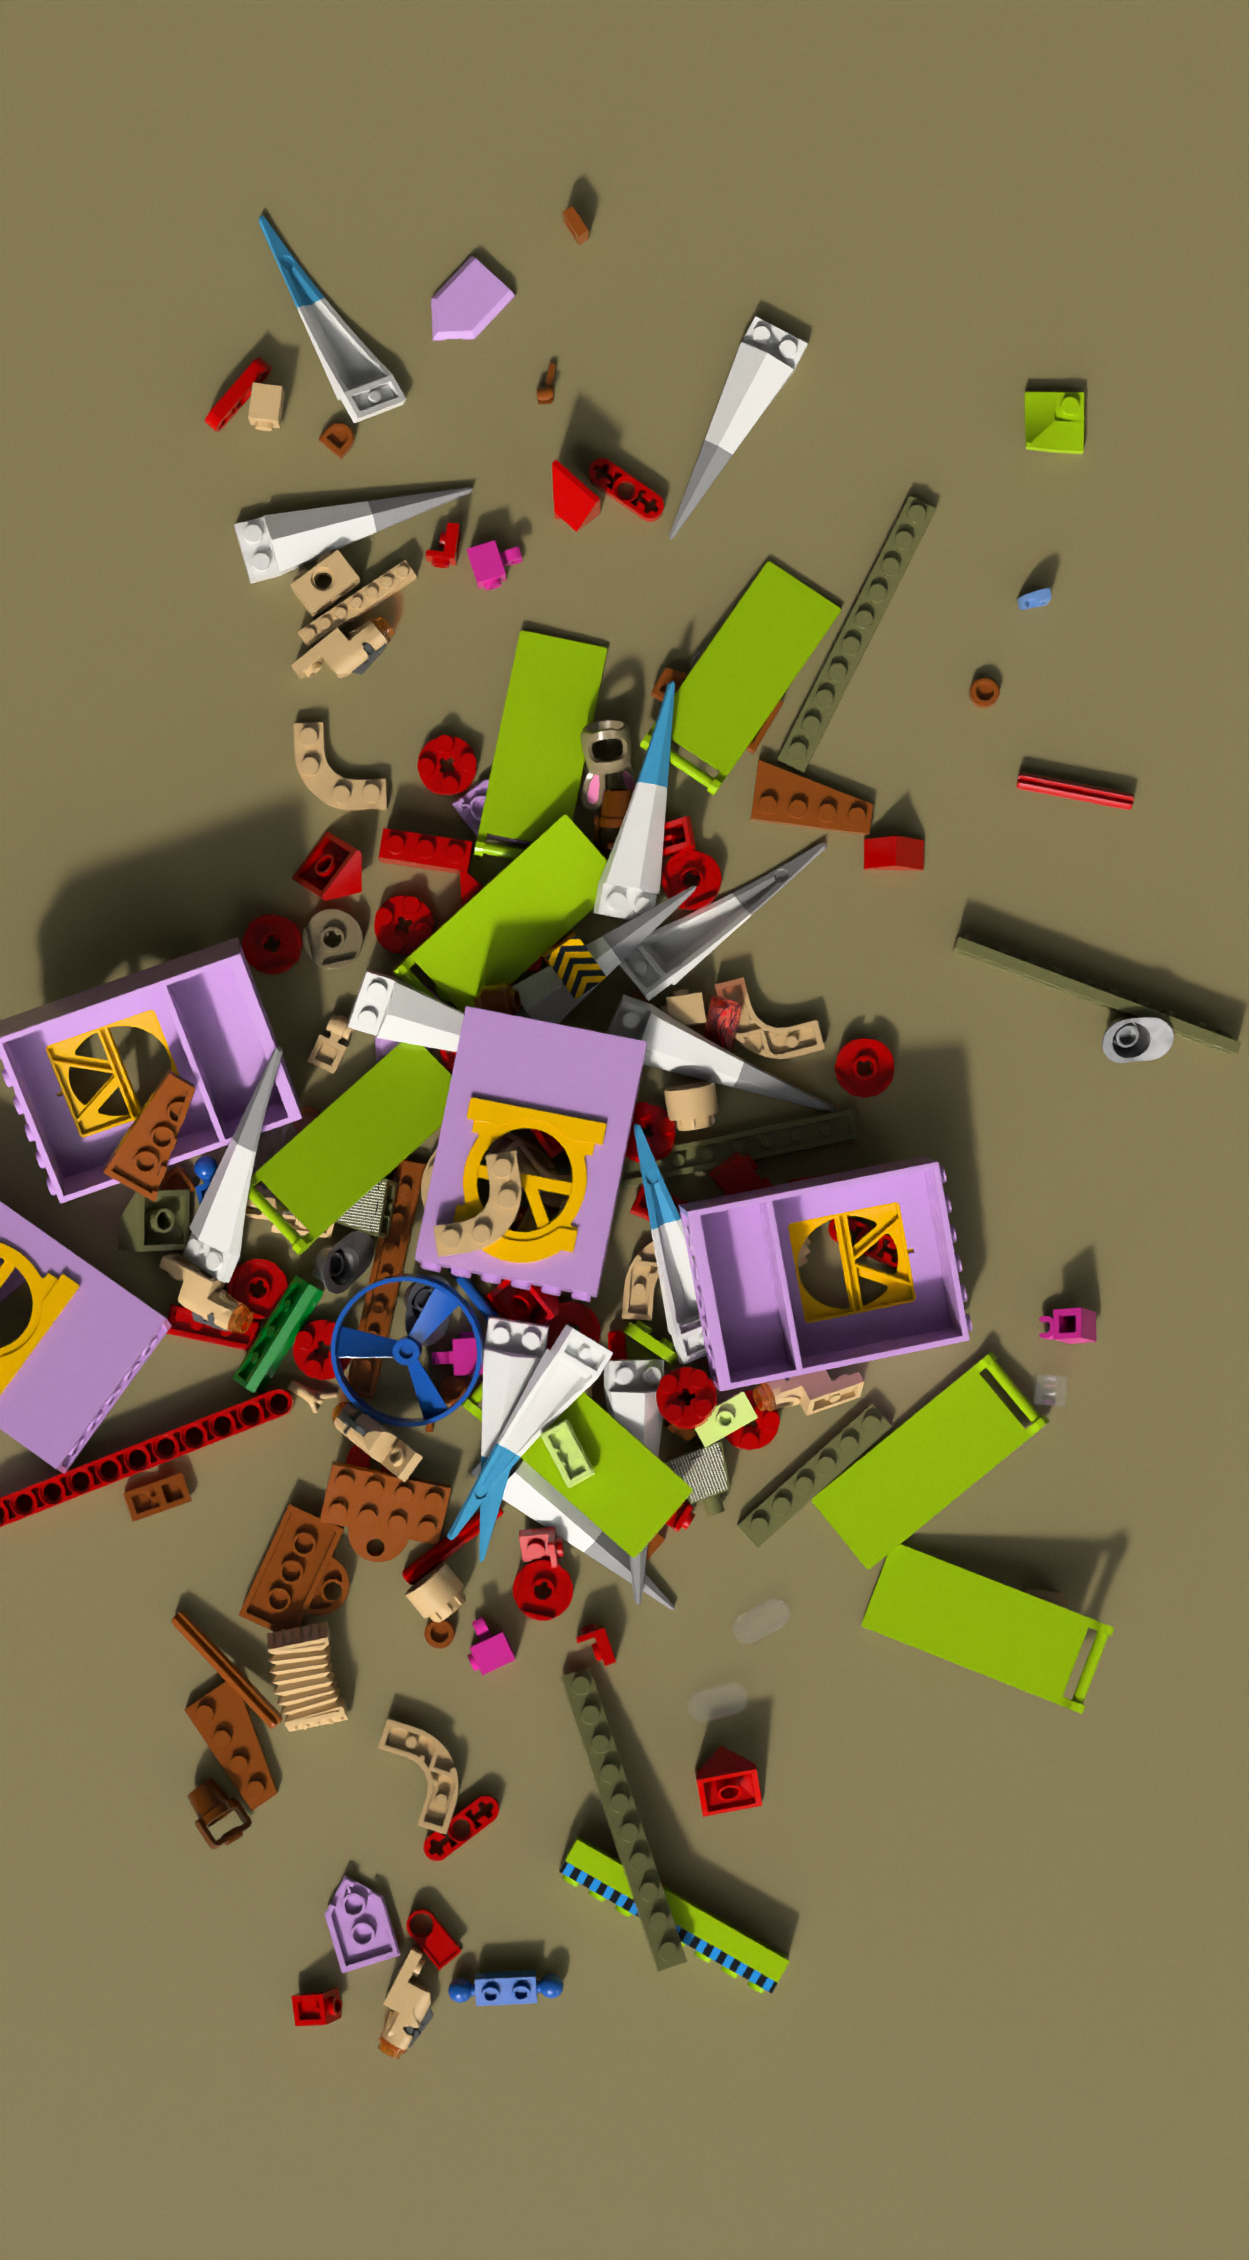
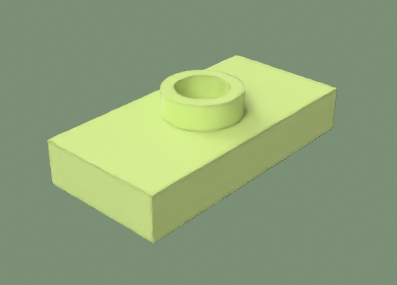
[694,1391,758,1448]
[540,1419,596,1488]

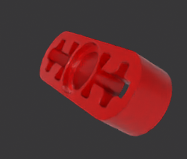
[205,357,272,432]
[589,458,664,522]
[828,1217,898,1268]
[423,1794,499,1861]

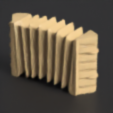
[267,1621,349,1732]

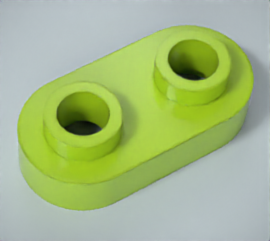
[623,1320,678,1366]

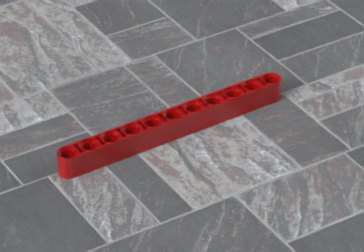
[0,1389,295,1527]

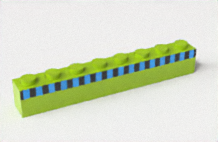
[559,1835,790,1994]

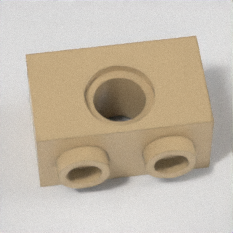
[290,549,361,619]

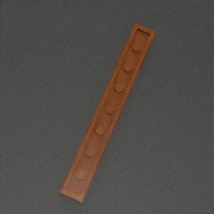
[347,1159,426,1399]

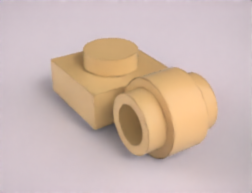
[307,1014,354,1075]

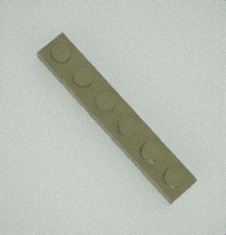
[737,1404,892,1548]

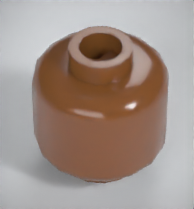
[474,982,521,1016]

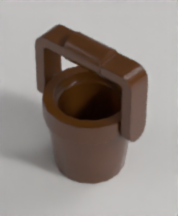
[594,788,633,853]
[187,1779,252,1849]

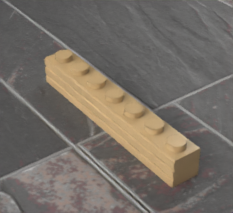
[297,559,417,650]

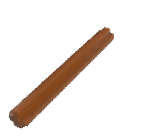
[171,1611,283,1729]

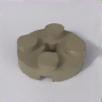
[302,909,363,970]

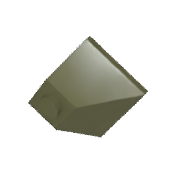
[118,1189,190,1252]

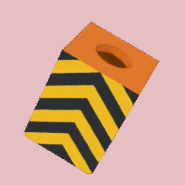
[542,932,606,999]

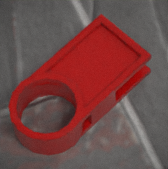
[406,1908,462,1970]

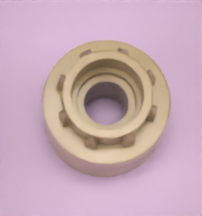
[664,1081,719,1131]
[405,1561,466,1623]

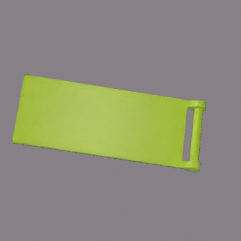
[639,561,841,796]
[474,630,607,860]
[392,814,607,1013]
[248,1042,452,1255]
[811,1351,1050,1569]
[461,1381,693,1558]
[862,1544,1115,1714]

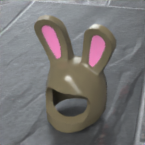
[580,720,639,810]

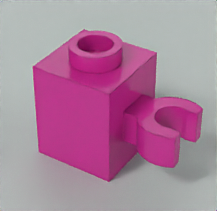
[466,540,523,590]
[1039,1307,1097,1344]
[432,1332,484,1376]
[467,1616,516,1676]

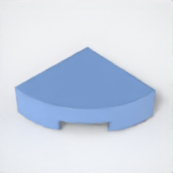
[1017,587,1052,610]

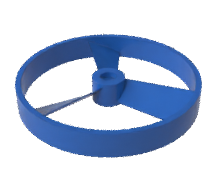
[331,1273,484,1427]

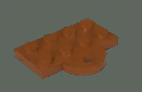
[319,1461,452,1562]
[239,1504,350,1632]

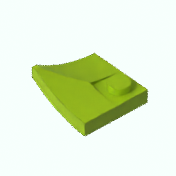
[1024,392,1084,454]

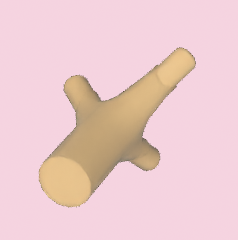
[287,1380,337,1413]

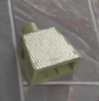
[336,1179,398,1239]
[666,1441,731,1517]

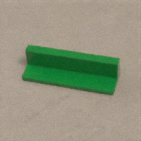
[232,1275,324,1394]

